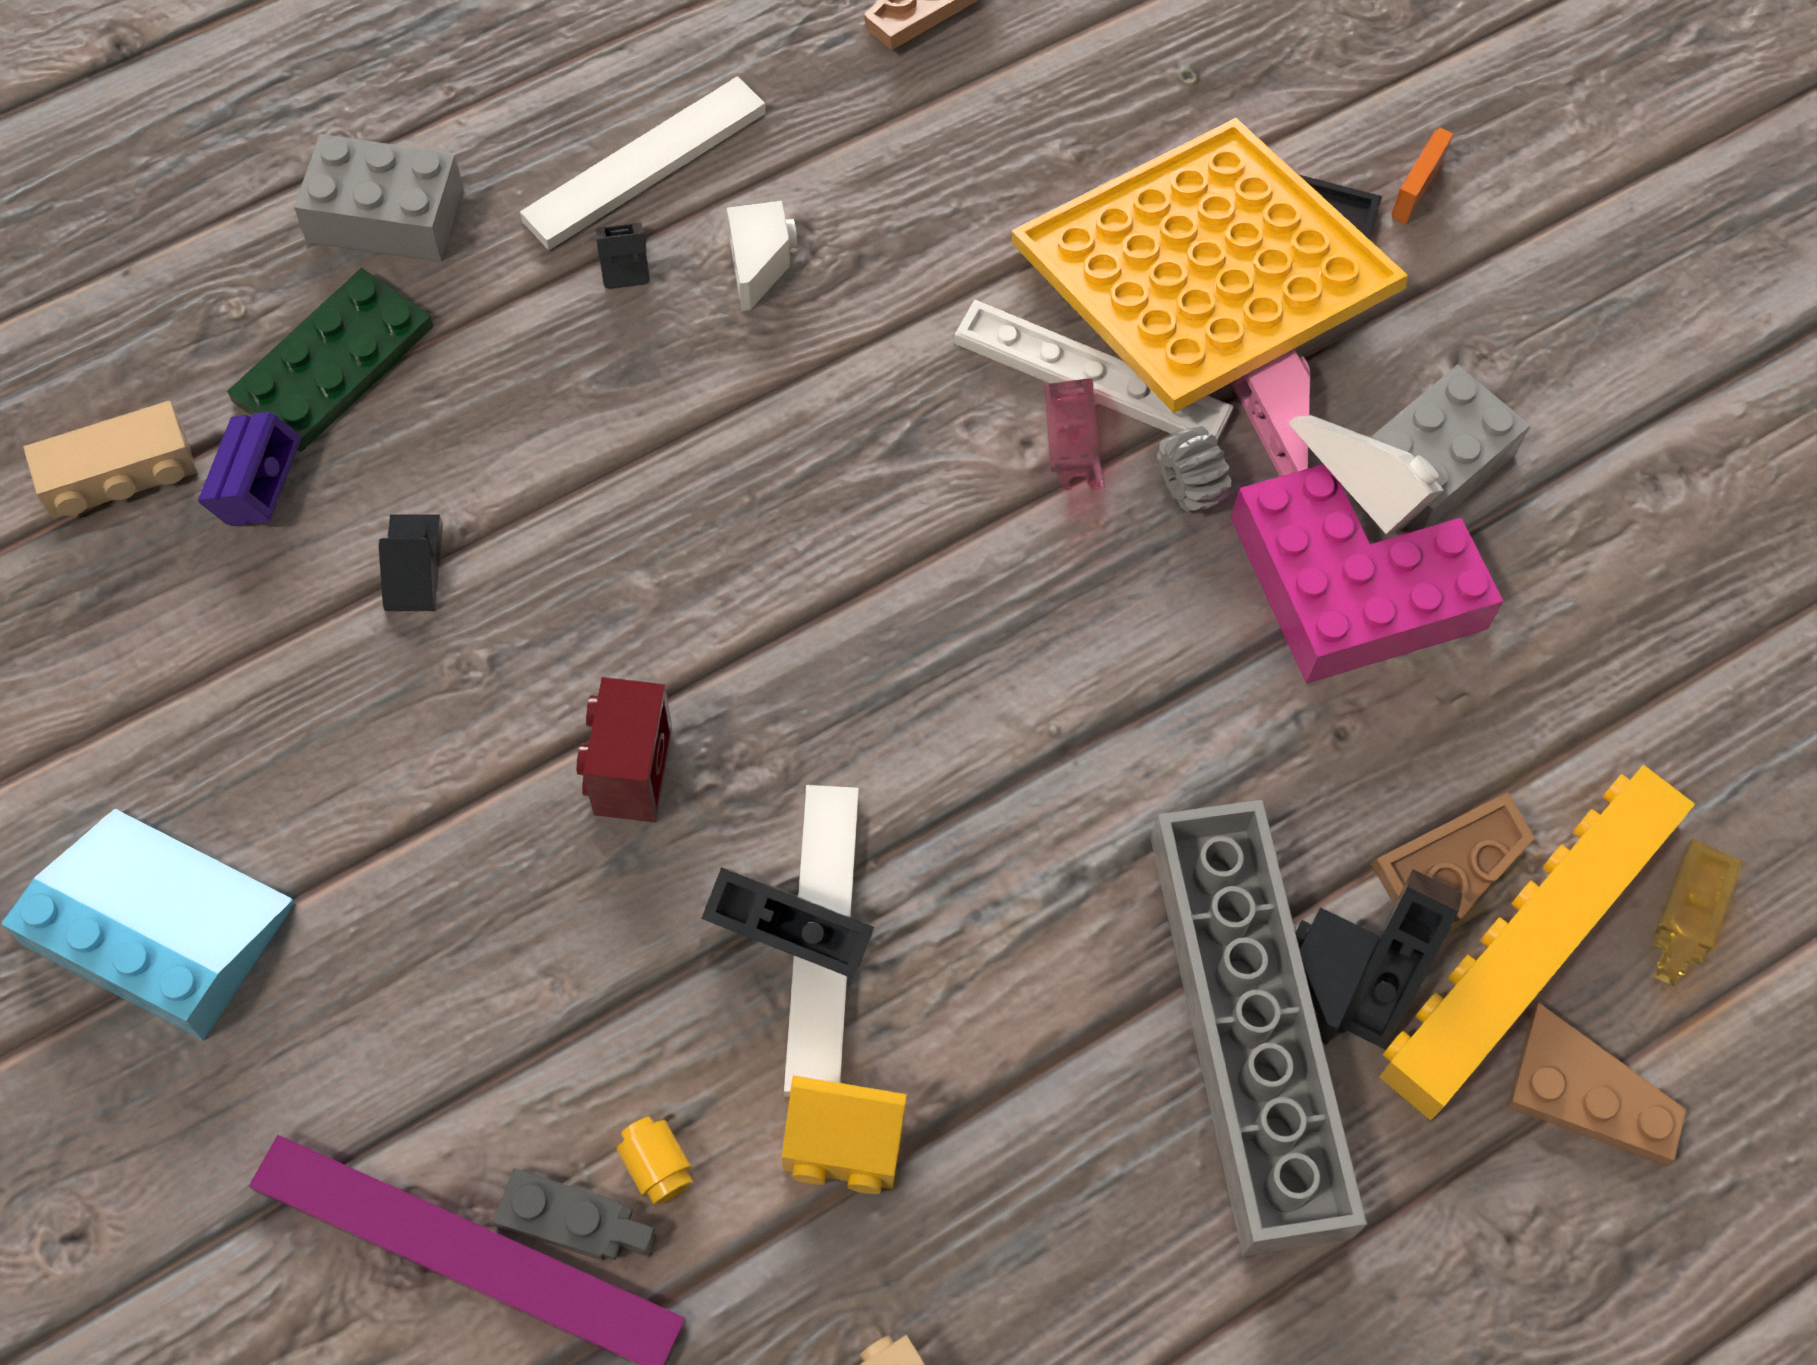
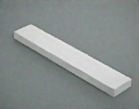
[520,76,766,250]
[954,300,1233,442]
[784,785,859,1097]

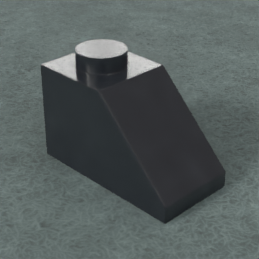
[1295,907,1380,1045]

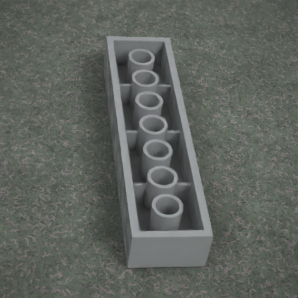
[1150,800,1367,1256]

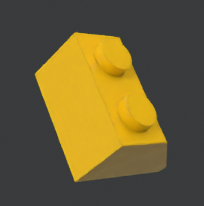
[782,1075,907,1194]

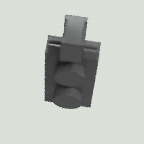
[493,1168,656,1261]

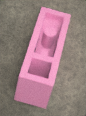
[1231,349,1311,476]

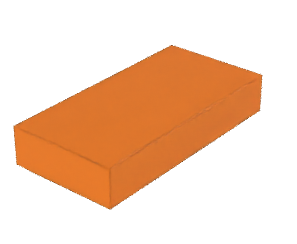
[1391,127,1454,224]

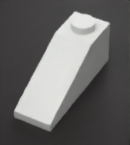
[1288,415,1444,534]

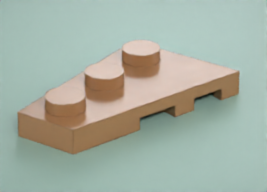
[864,0,978,50]
[1370,792,1535,929]
[1507,1002,1686,1166]

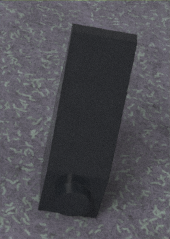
[701,867,875,979]
[1339,869,1462,1050]

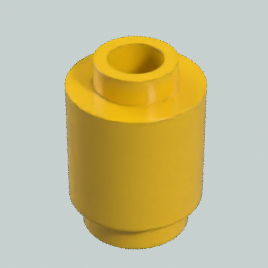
[616,1116,694,1206]

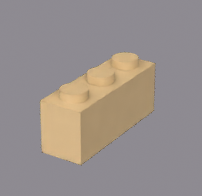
[23,400,198,519]

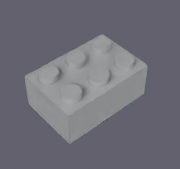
[294,134,464,262]
[1370,364,1531,532]

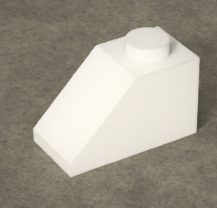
[727,201,797,311]

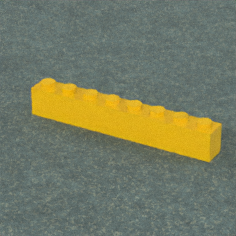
[1379,765,1695,1121]

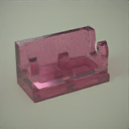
[1044,378,1105,490]

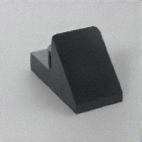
[595,222,650,289]
[378,514,443,611]

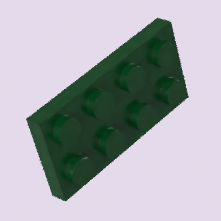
[227,268,434,452]

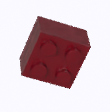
[576,677,672,823]

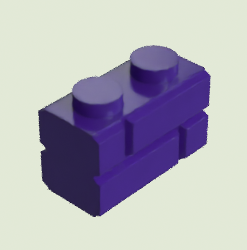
[198,412,301,526]

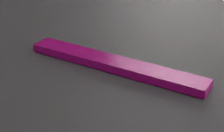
[249,1134,686,1365]

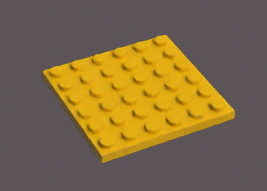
[1012,118,1408,413]

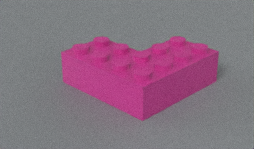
[1230,464,1504,684]

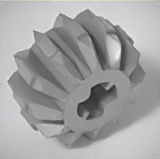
[1157,426,1232,512]

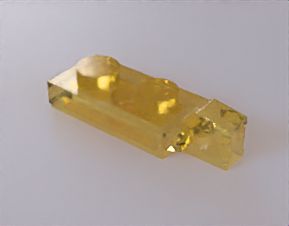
[1653,839,1742,986]

